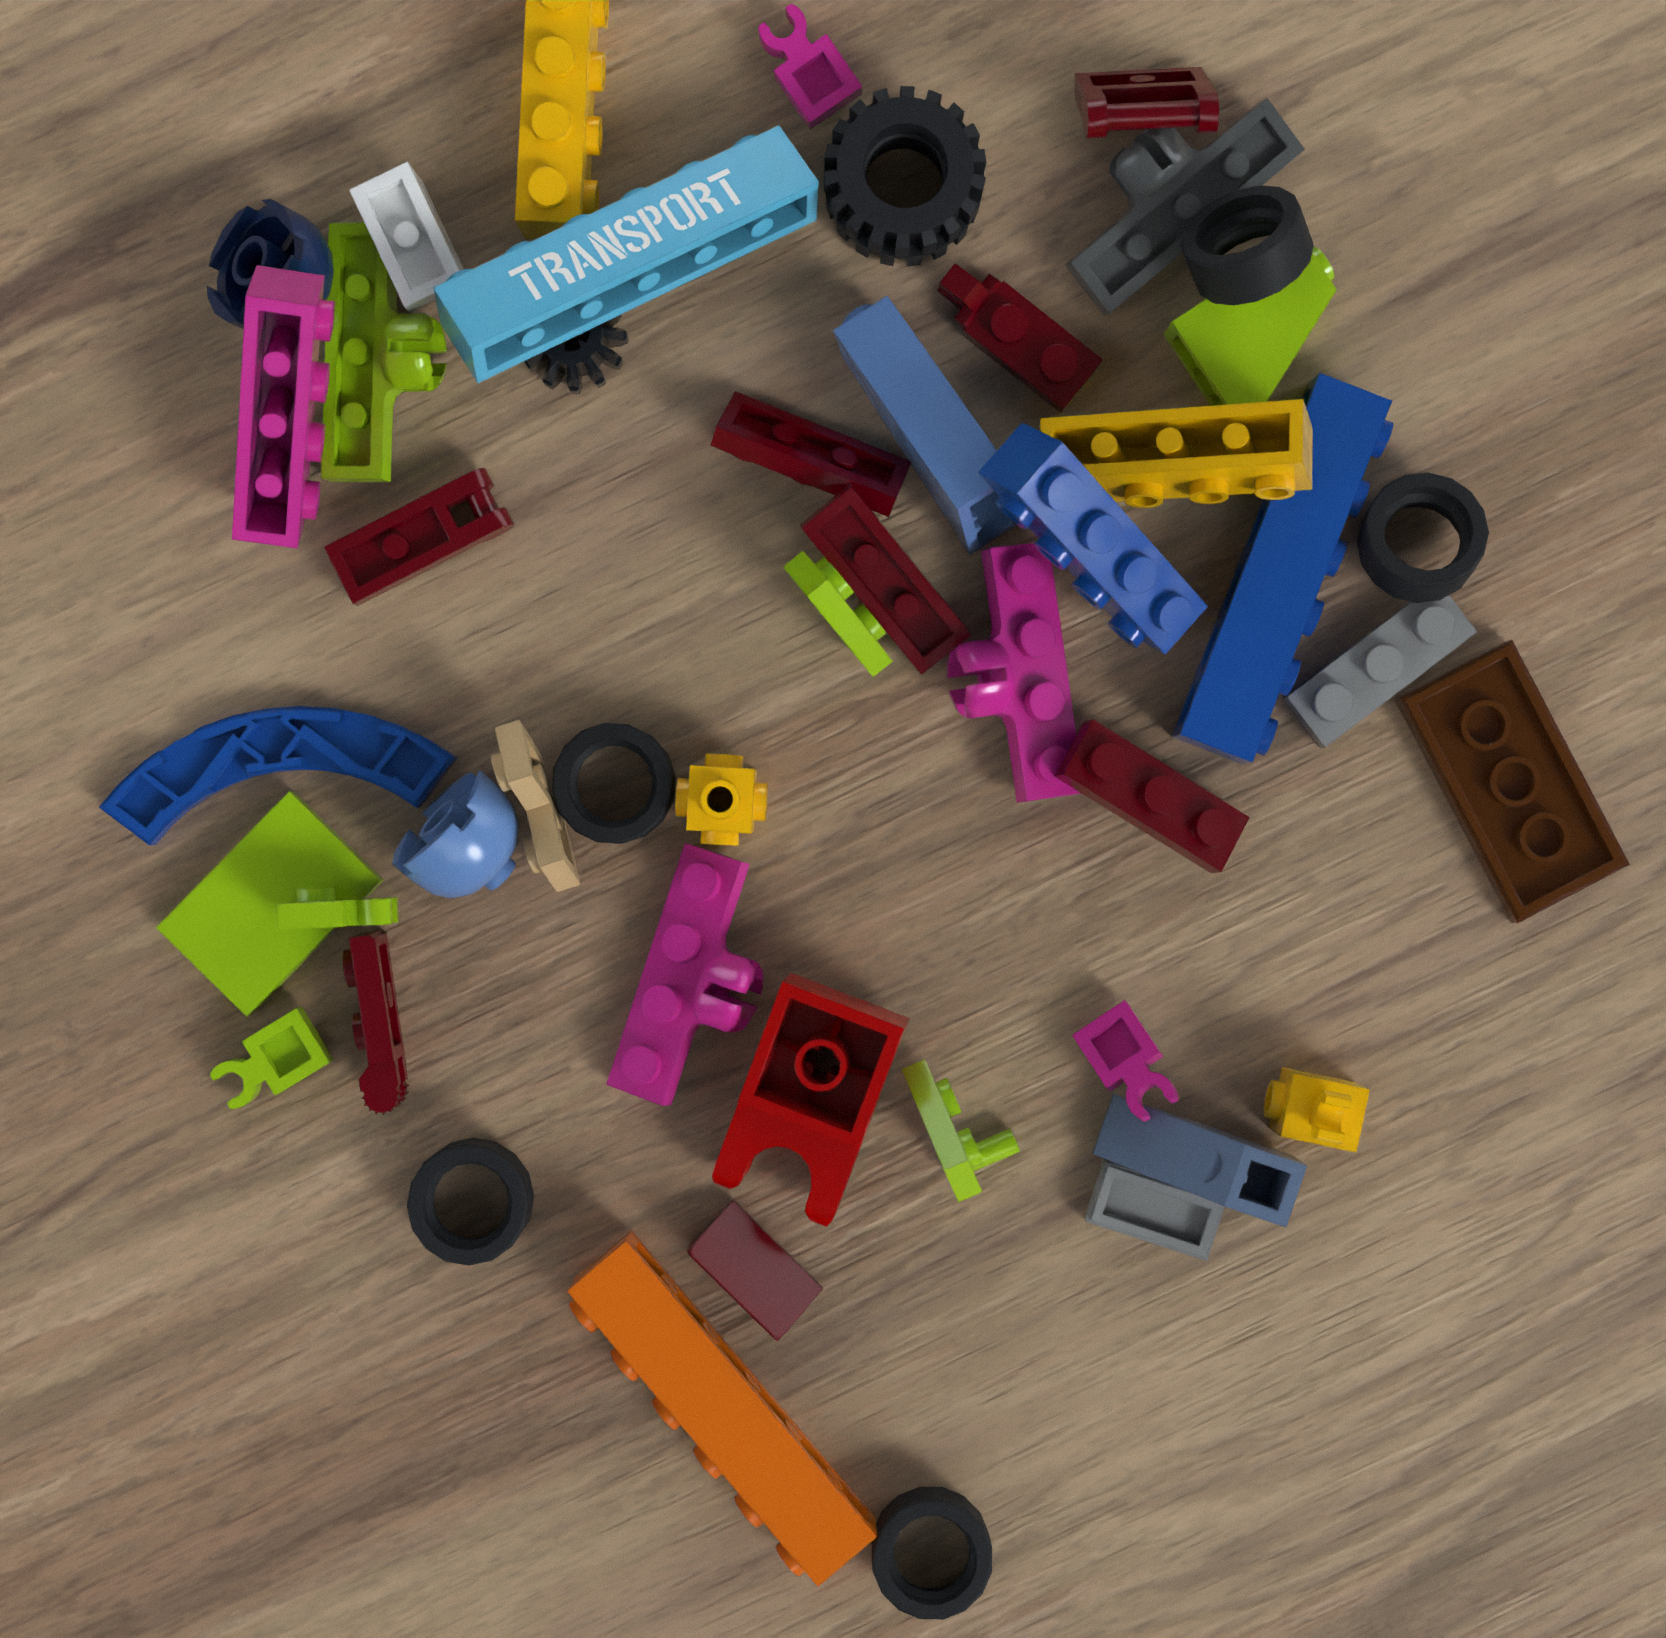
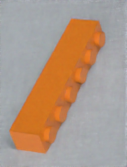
[567,1230,877,1587]

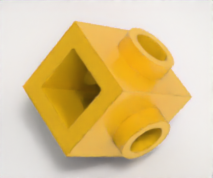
[675,754,768,846]

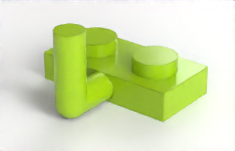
[783,551,893,677]
[902,1059,1020,1202]

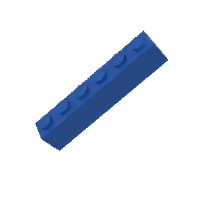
[1171,373,1393,764]

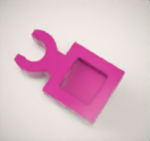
[758,3,862,130]
[1072,1000,1179,1122]

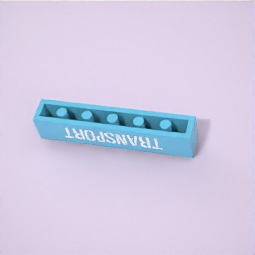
[433,125,819,383]

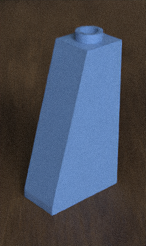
[833,296,1017,555]

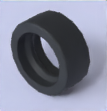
[1180,185,1314,306]
[1357,472,1489,603]
[552,723,676,844]
[407,1138,534,1266]
[872,1487,992,1620]

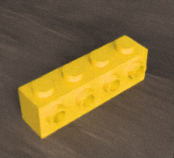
[515,0,609,240]
[1040,399,1313,508]

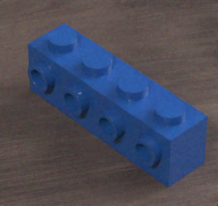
[978,423,1208,655]

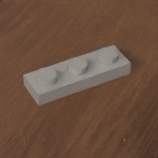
[1282,595,1477,748]

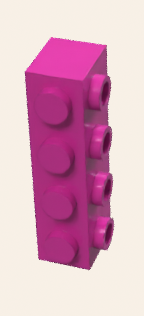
[232,265,335,548]

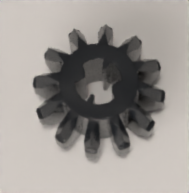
[524,314,628,394]

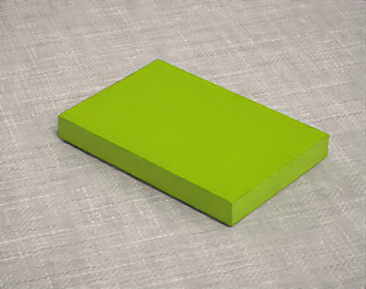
[156,791,384,1017]

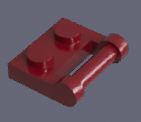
[1075,67,1219,139]

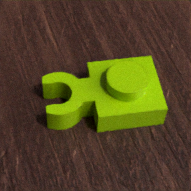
[277,887,399,930]
[209,1006,334,1109]

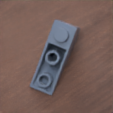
[1092,1093,1307,1227]

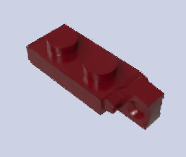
[937,263,1103,413]

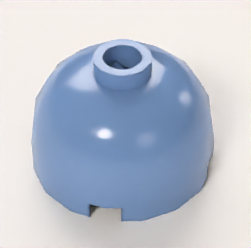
[392,770,519,899]

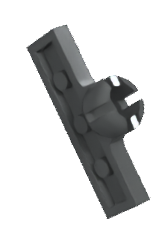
[1065,98,1305,315]

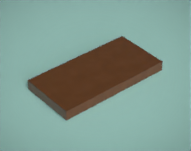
[1394,640,1630,923]

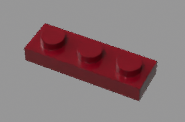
[710,391,912,517]
[800,484,971,675]
[1055,719,1250,873]

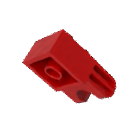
[712,973,910,1227]

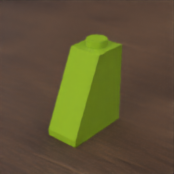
[1163,247,1337,406]

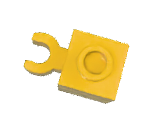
[1263,1067,1370,1153]

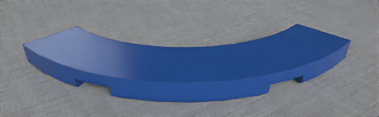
[99,706,458,845]

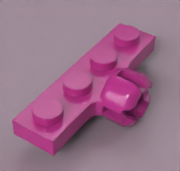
[947,543,1082,803]
[606,843,764,1106]

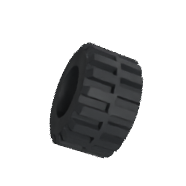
[824,86,987,267]

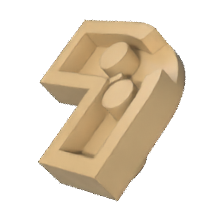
[491,720,581,892]

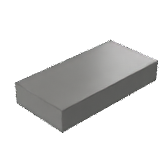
[1084,1158,1225,1261]

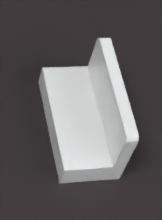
[349,162,464,312]

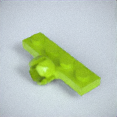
[321,222,447,482]

